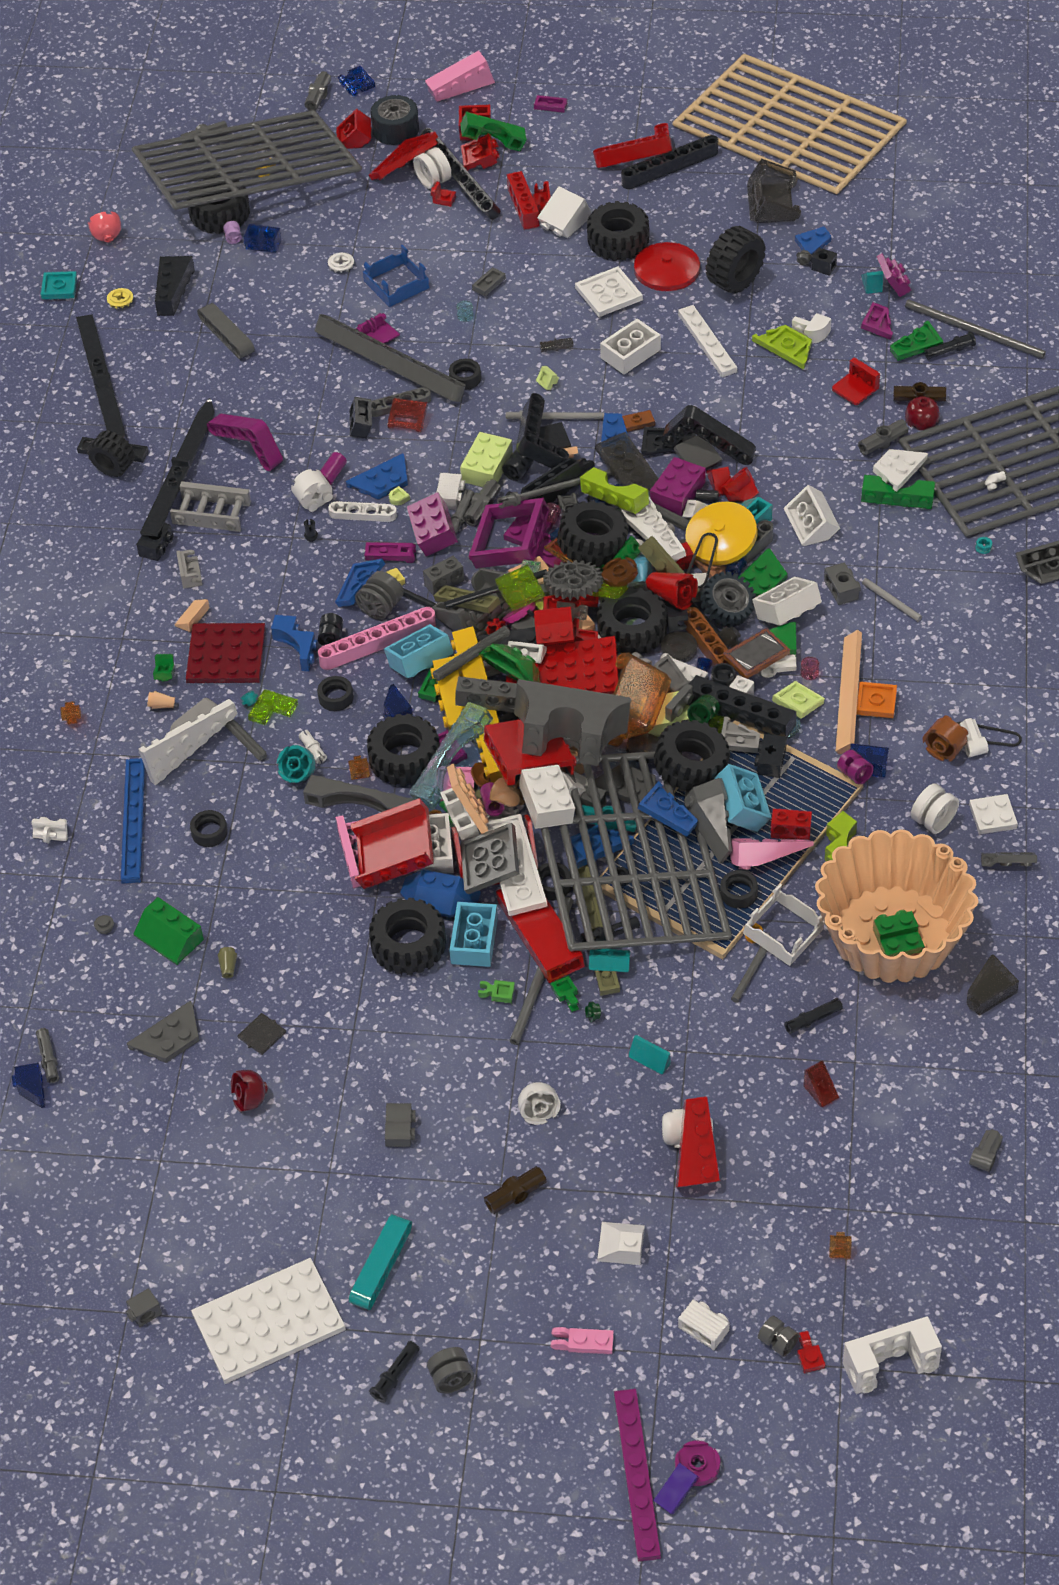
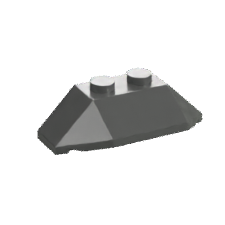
[1015,541,1059,584]

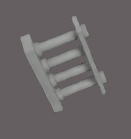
[170,481,251,532]

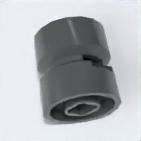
[758,1315,799,1357]

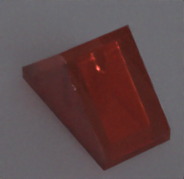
[804,1061,839,1107]

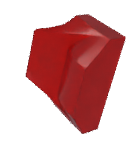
[720,467,759,502]

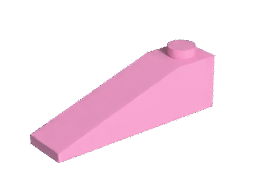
[730,838,814,870]

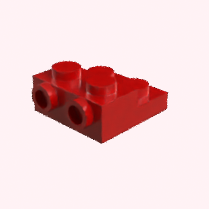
[461,134,500,170]

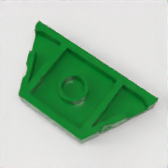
[738,548,788,597]

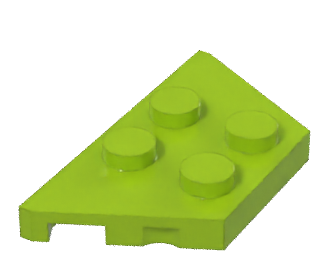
[752,325,812,369]

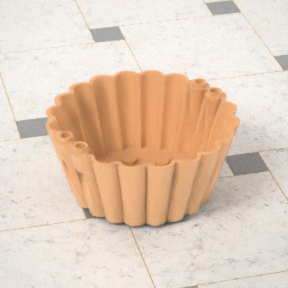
[815,830,978,983]

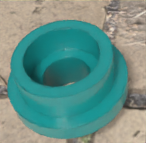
[241,690,259,706]

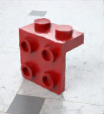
[832,357,880,405]

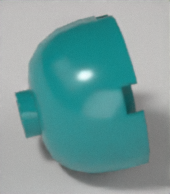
[277,745,316,783]

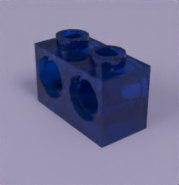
[243,224,282,253]

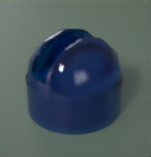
[697,657,713,672]

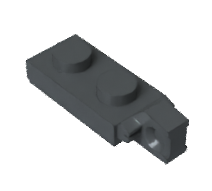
[981,852,1037,867]

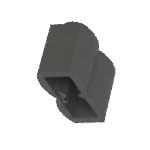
[385,1103,416,1147]

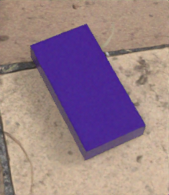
[653,1463,699,1515]

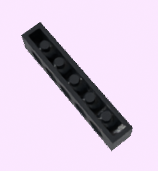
[689,675,796,737]

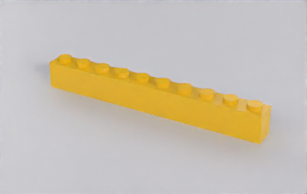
[450,626,503,783]

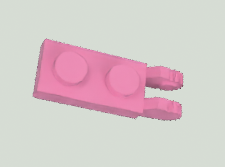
[551,1327,614,1354]

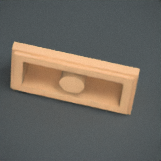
[175,599,210,632]

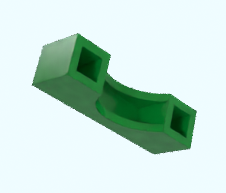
[460,112,527,152]
[861,474,935,509]

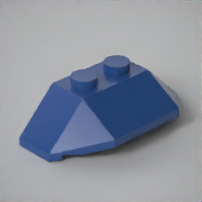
[400,869,481,917]

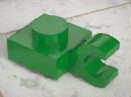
[551,976,579,1012]

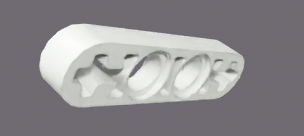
[328,501,397,522]

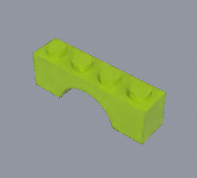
[580,467,649,514]

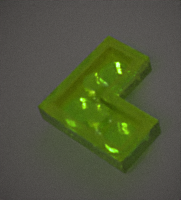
[248,689,298,725]

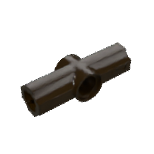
[893,382,946,402]
[484,1166,547,1214]

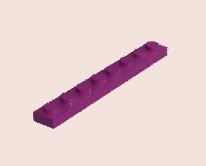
[614,1389,661,1562]

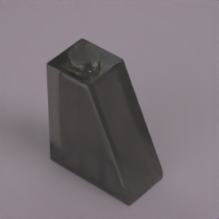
[966,954,1019,1016]

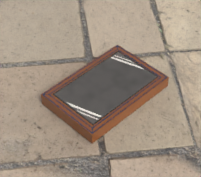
[723,627,790,679]

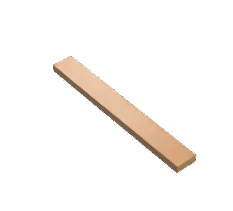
[836,630,862,754]

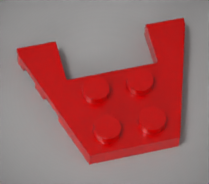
[543,590,599,642]

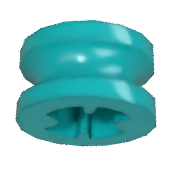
[975,537,992,554]

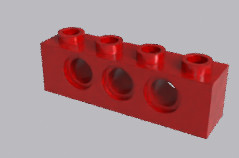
[506,171,539,230]

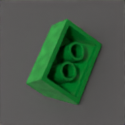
[133,897,204,965]

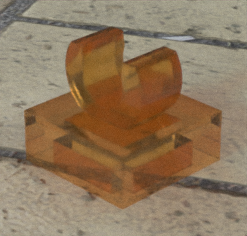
[348,755,370,780]
[829,1232,852,1259]

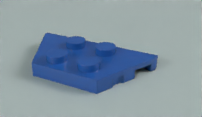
[346,453,408,500]
[568,825,634,870]

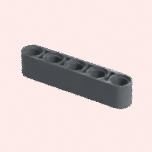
[197,303,255,359]

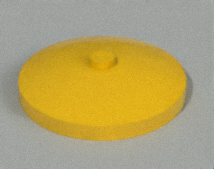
[685,502,758,565]

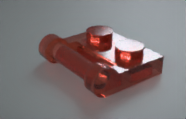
[387,398,428,432]

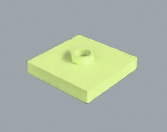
[772,681,825,719]

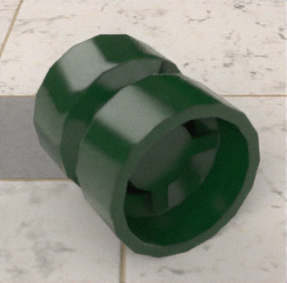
[687,694,720,724]

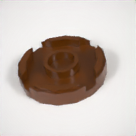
[601,557,638,587]

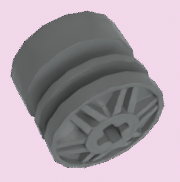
[355,571,404,620]

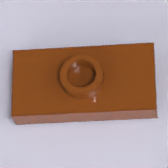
[622,410,655,432]

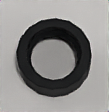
[449,358,481,390]
[317,676,354,711]
[190,810,228,847]
[537,863,571,900]
[720,870,758,909]

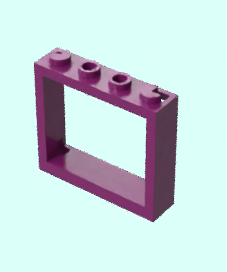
[469,498,550,568]

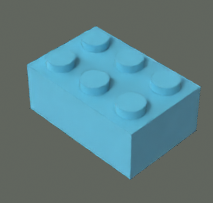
[384,624,454,678]
[714,764,772,832]
[450,902,498,967]

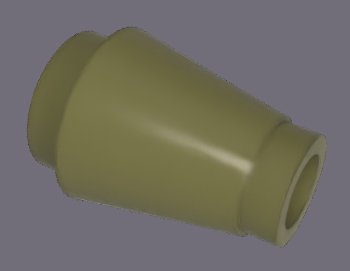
[217,947,237,978]

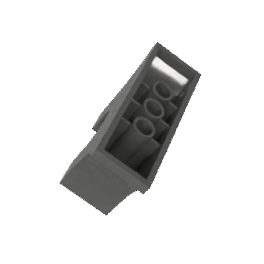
[514,679,631,766]

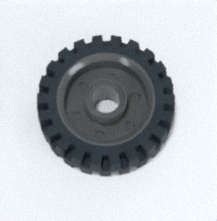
[700,572,756,627]

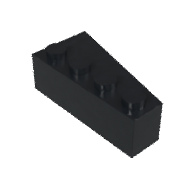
[155,256,195,316]

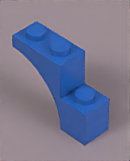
[271,615,318,672]

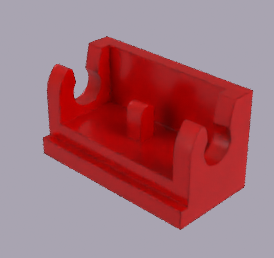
[533,181,551,214]

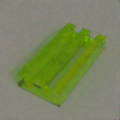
[592,581,628,599]

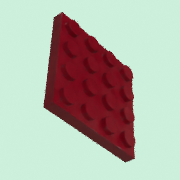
[185,623,266,683]

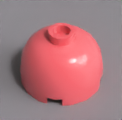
[88,212,121,242]

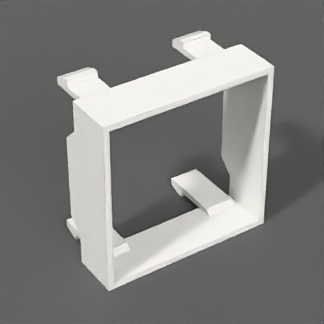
[743,884,825,966]

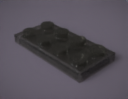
[595,432,659,492]

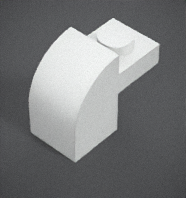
[792,313,831,343]

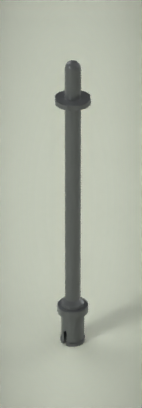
[497,468,614,509]

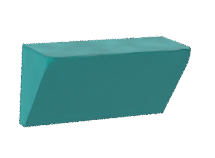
[589,949,631,972]
[629,1035,670,1074]

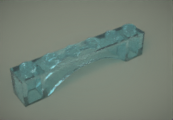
[409,702,493,810]

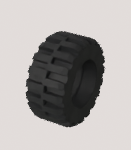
[187,176,250,234]
[587,201,649,261]
[705,226,766,293]
[557,501,628,567]
[597,587,667,656]
[367,714,440,786]
[654,720,730,792]
[369,898,446,975]

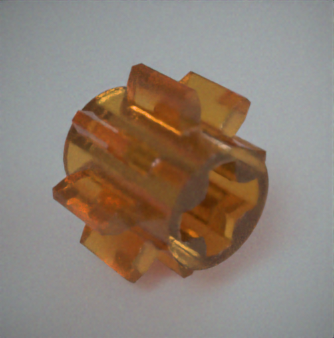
[60,701,81,725]

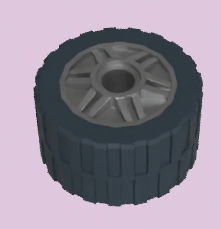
[370,95,419,145]

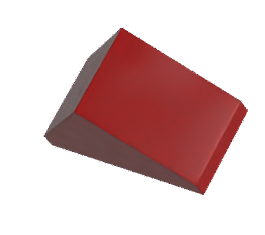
[706,467,731,497]

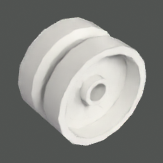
[413,147,451,189]
[911,784,959,834]

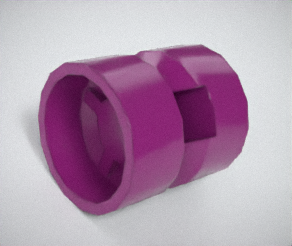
[837,750,873,785]

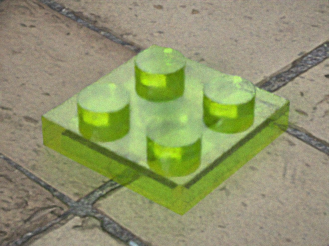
[495,564,545,611]

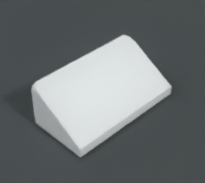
[508,641,547,664]

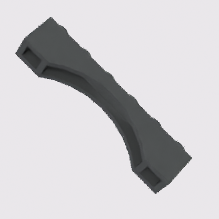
[303,775,415,812]

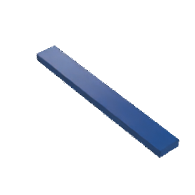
[121,758,145,884]

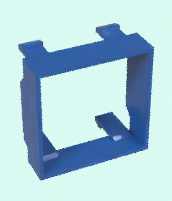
[363,245,429,307]

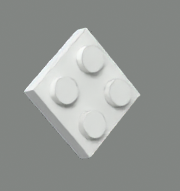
[969,794,1018,835]

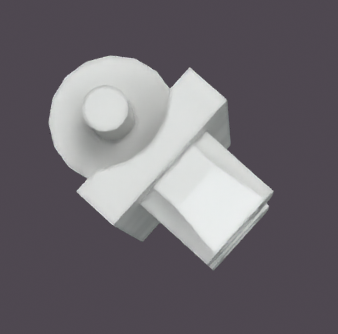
[32,817,68,843]

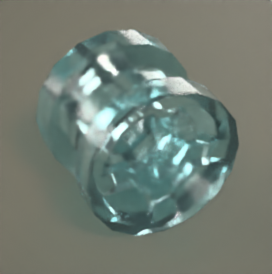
[456,301,474,322]

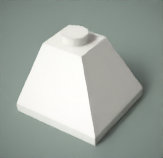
[597,1222,645,1265]

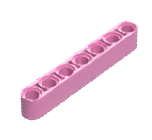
[318,607,436,670]

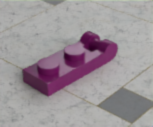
[364,542,416,563]

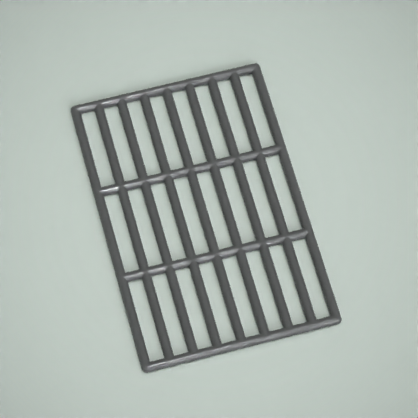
[132,110,362,210]
[899,386,1059,537]
[541,751,732,951]

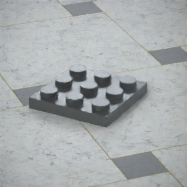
[461,823,520,894]

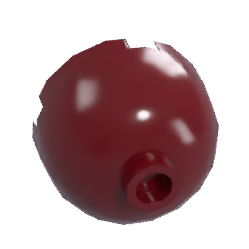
[905,396,940,430]
[231,1070,268,1112]

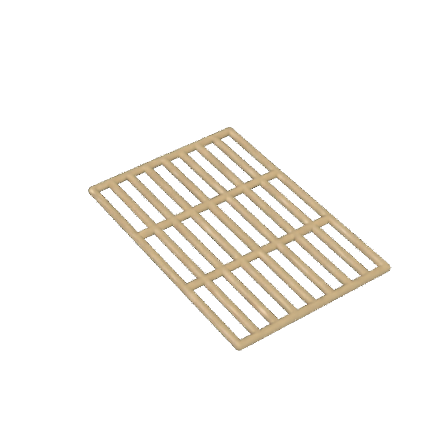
[672,54,907,194]

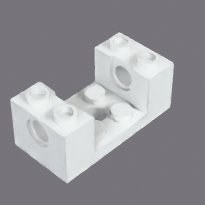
[843,1316,942,1394]

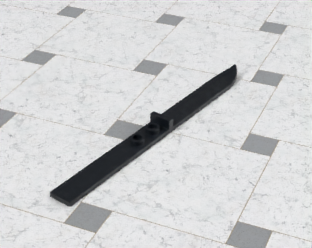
[76,315,125,439]
[140,398,214,537]

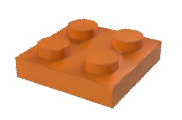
[856,682,897,718]

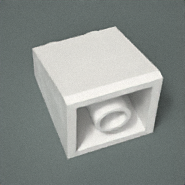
[537,186,592,238]

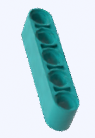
[349,1214,412,1310]

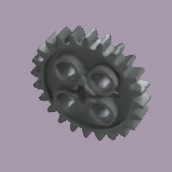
[543,560,603,600]

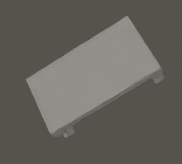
[176,550,202,589]

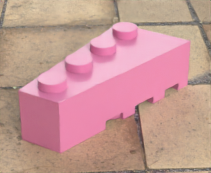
[425,51,495,102]

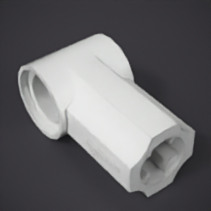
[760,655,796,678]
[959,718,988,757]

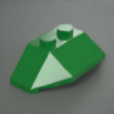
[479,644,540,683]

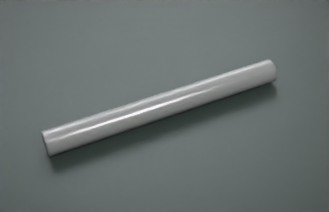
[862,578,922,622]

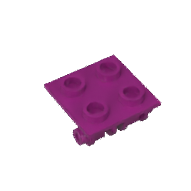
[356,313,400,344]

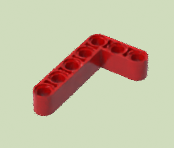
[593,123,672,168]

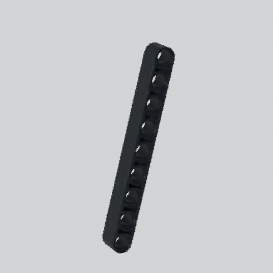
[420,128,501,220]

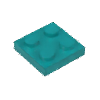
[41,271,77,299]

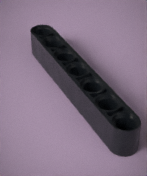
[621,135,718,189]

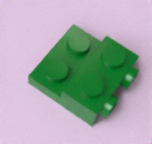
[873,910,925,957]

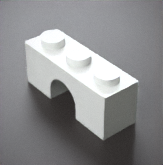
[440,788,480,842]

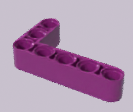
[207,414,283,471]

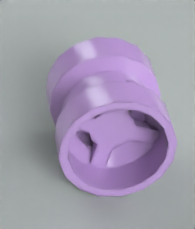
[224,221,242,244]

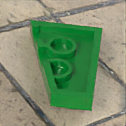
[890,320,944,361]

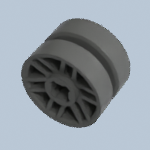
[427,1347,474,1394]

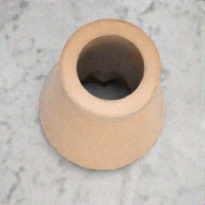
[147,691,175,709]

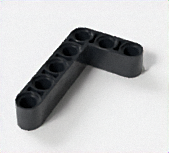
[516,393,569,469]
[661,405,756,465]

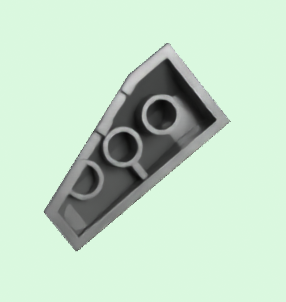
[684,778,732,863]

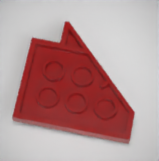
[368,131,438,180]

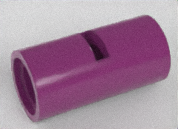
[320,452,347,485]
[480,782,504,816]

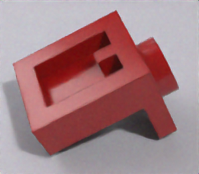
[430,182,456,207]

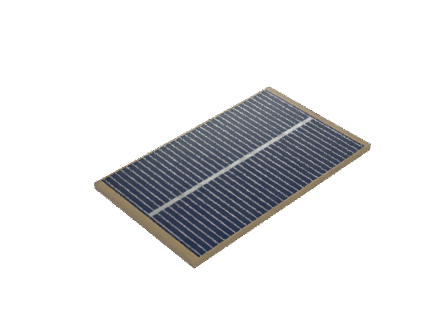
[600,720,863,960]

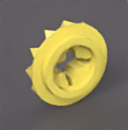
[107,288,133,309]

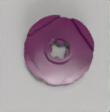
[675,1440,720,1486]

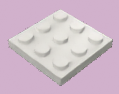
[575,266,643,317]

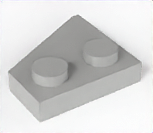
[722,717,760,753]

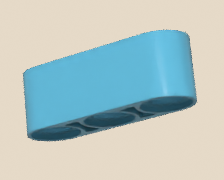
[633,555,655,582]

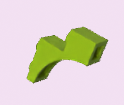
[824,811,857,862]

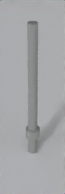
[506,410,604,421]

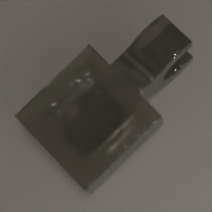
[556,601,588,621]

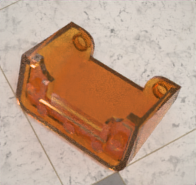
[612,653,671,740]

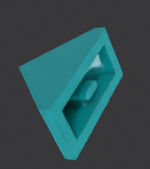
[861,271,884,294]

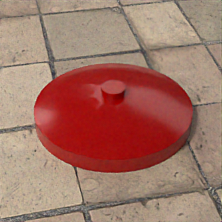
[634,242,700,291]

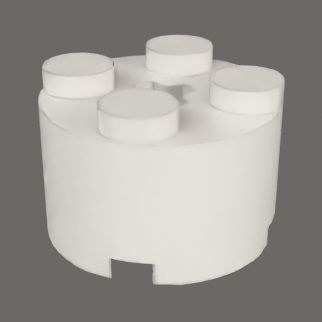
[291,469,333,512]

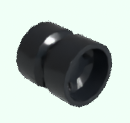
[502,449,534,481]
[318,613,343,646]
[711,663,736,687]

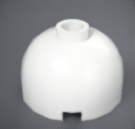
[518,1082,561,1125]

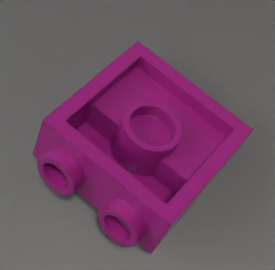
[876,253,912,297]

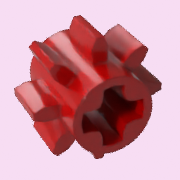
[485,618,509,634]

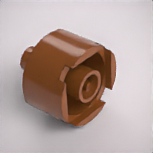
[923,715,968,762]

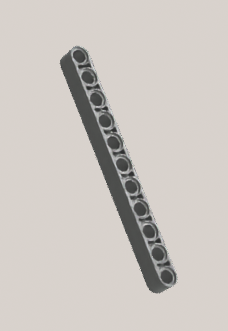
[314,314,466,402]

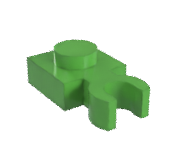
[478,980,515,1003]

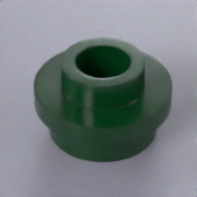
[585,1001,601,1022]

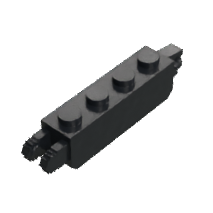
[520,458,595,504]

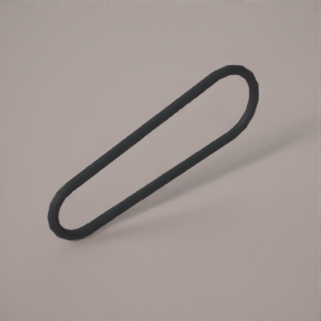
[686,533,718,589]
[956,721,1022,746]

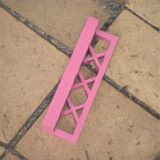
[336,816,361,888]

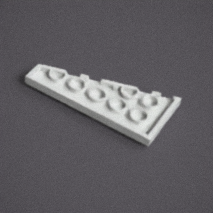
[138,699,237,785]

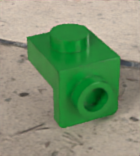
[153,654,175,681]

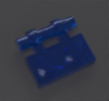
[338,65,376,96]

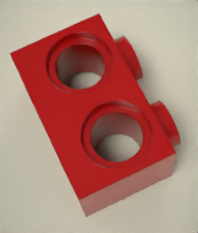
[771,808,812,840]

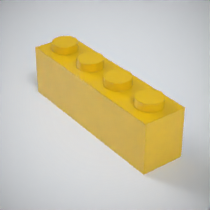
[430,656,472,734]

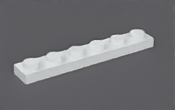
[678,305,737,377]

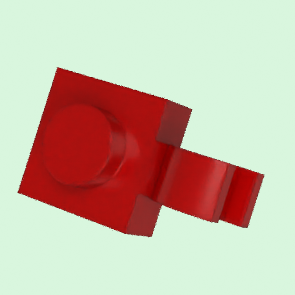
[797,1331,825,1373]

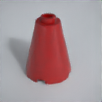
[646,572,698,610]

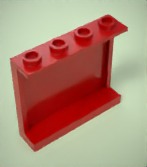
[483,719,577,786]
[351,798,434,889]

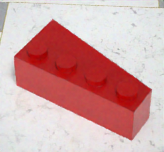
[676,1096,720,1187]

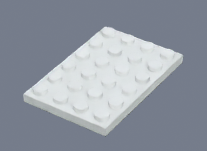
[191,1258,346,1384]

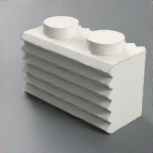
[437,473,465,510]
[678,1299,730,1350]

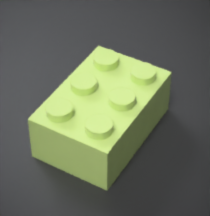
[460,432,513,487]

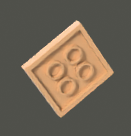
[447,764,489,834]

